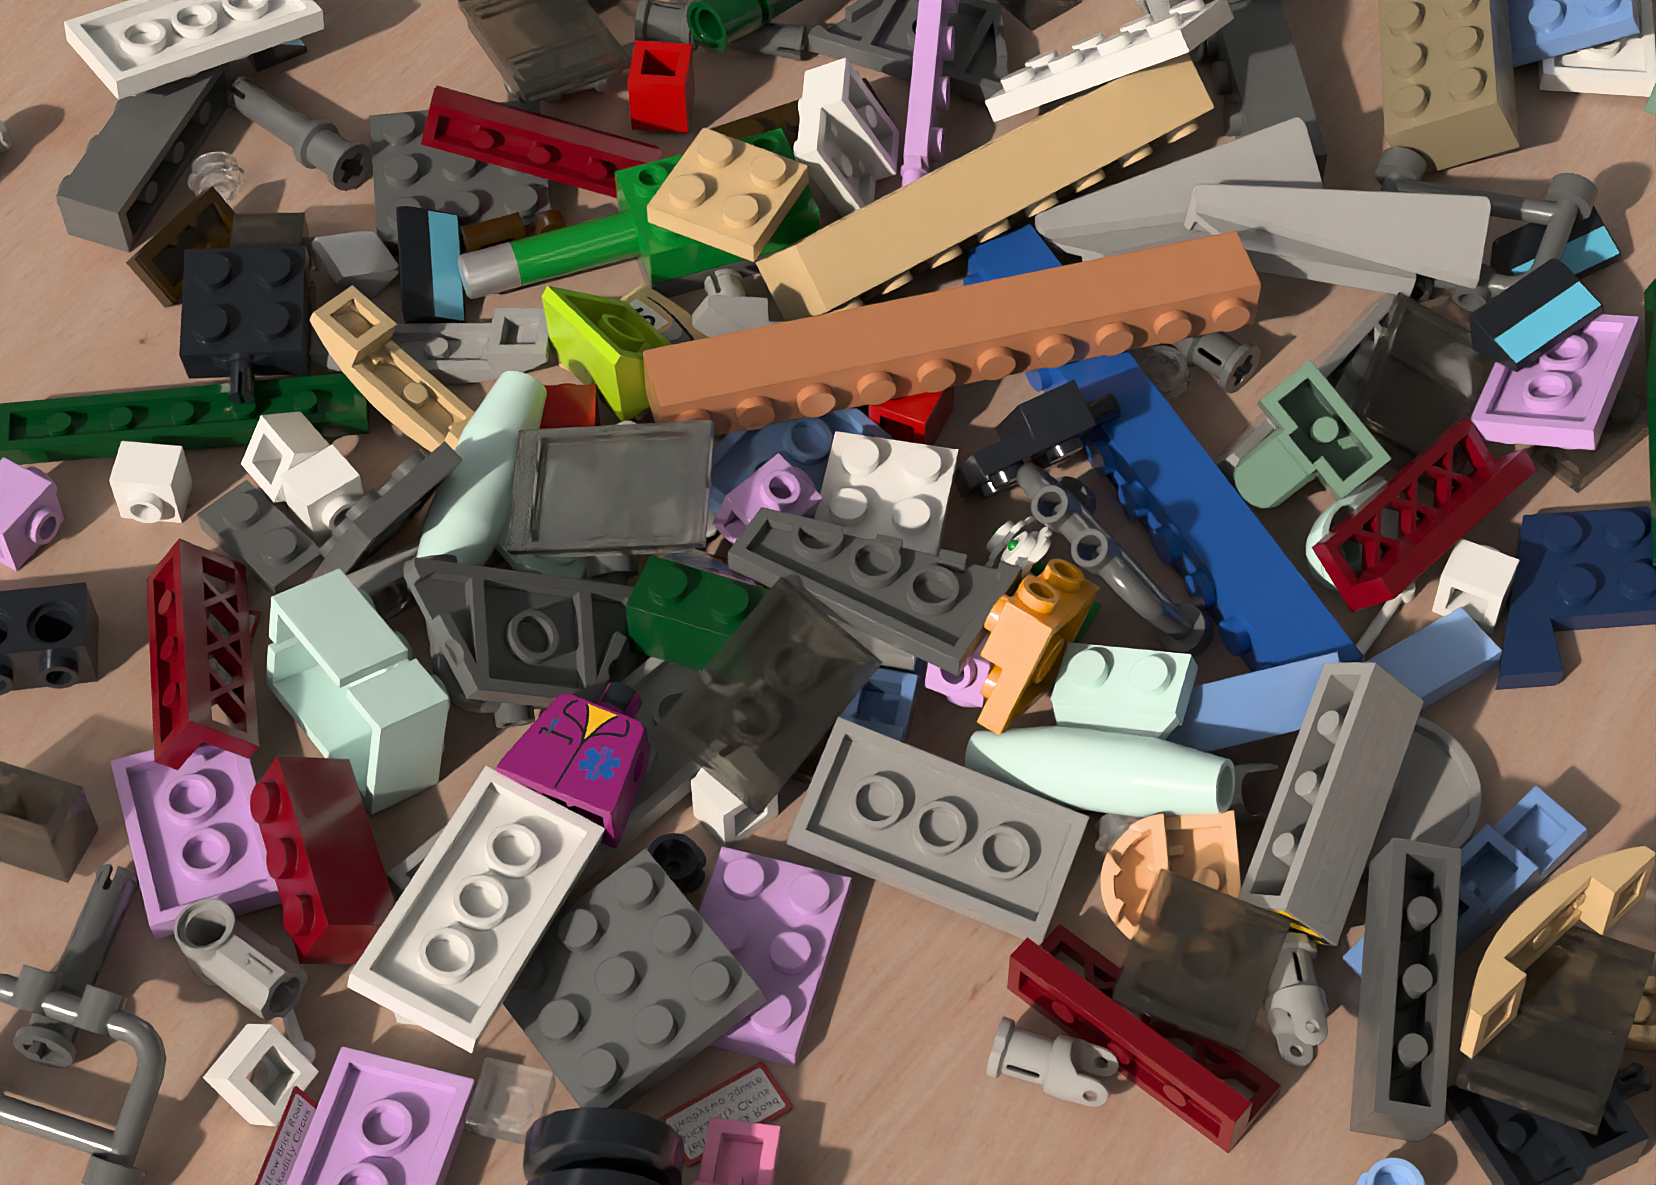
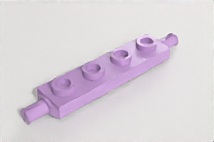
[900,0,959,187]

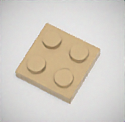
[647,127,809,262]

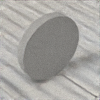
[1360,716,1482,883]

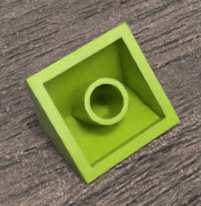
[542,286,672,421]

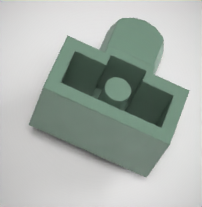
[1233,360,1392,509]

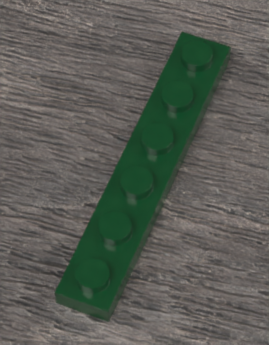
[0,373,370,465]

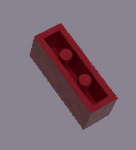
[250,756,395,964]

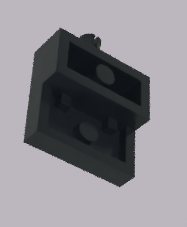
[179,245,311,404]
[954,380,1121,499]
[1445,1021,1652,1185]

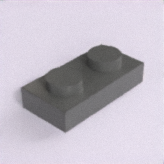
[197,479,325,596]

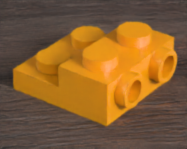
[977,559,1100,736]

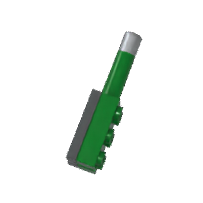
[457,128,820,299]

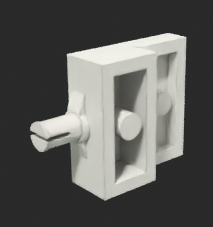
[793,58,900,218]

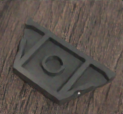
[808,0,1008,104]
[403,557,634,707]

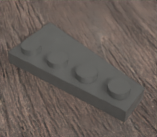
[728,507,1023,676]

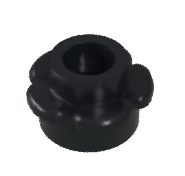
[647,833,706,894]

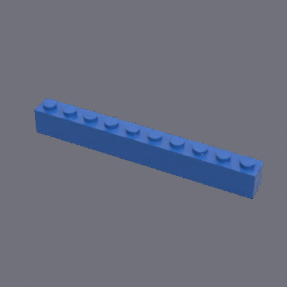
[963,224,1363,672]

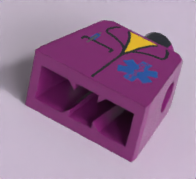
[496,682,650,849]

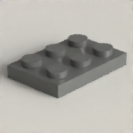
[312,441,463,578]

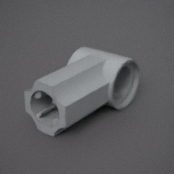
[173,898,308,1022]

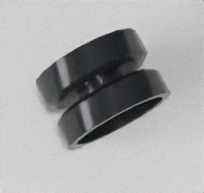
[523,1107,685,1185]

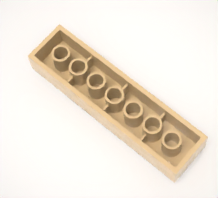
[756,53,1215,322]

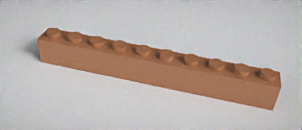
[643,231,1261,446]

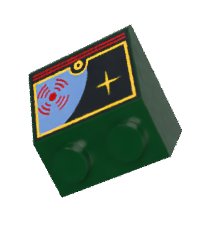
[625,545,792,687]

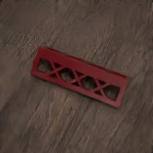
[421,85,662,198]
[1311,417,1537,612]
[146,538,259,770]
[1007,924,1281,1153]

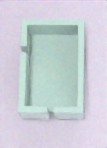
[266,568,450,815]

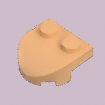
[1101,811,1248,956]

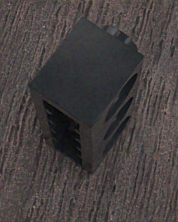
[0,582,99,695]

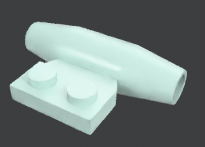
[416,371,618,579]
[965,642,1235,818]

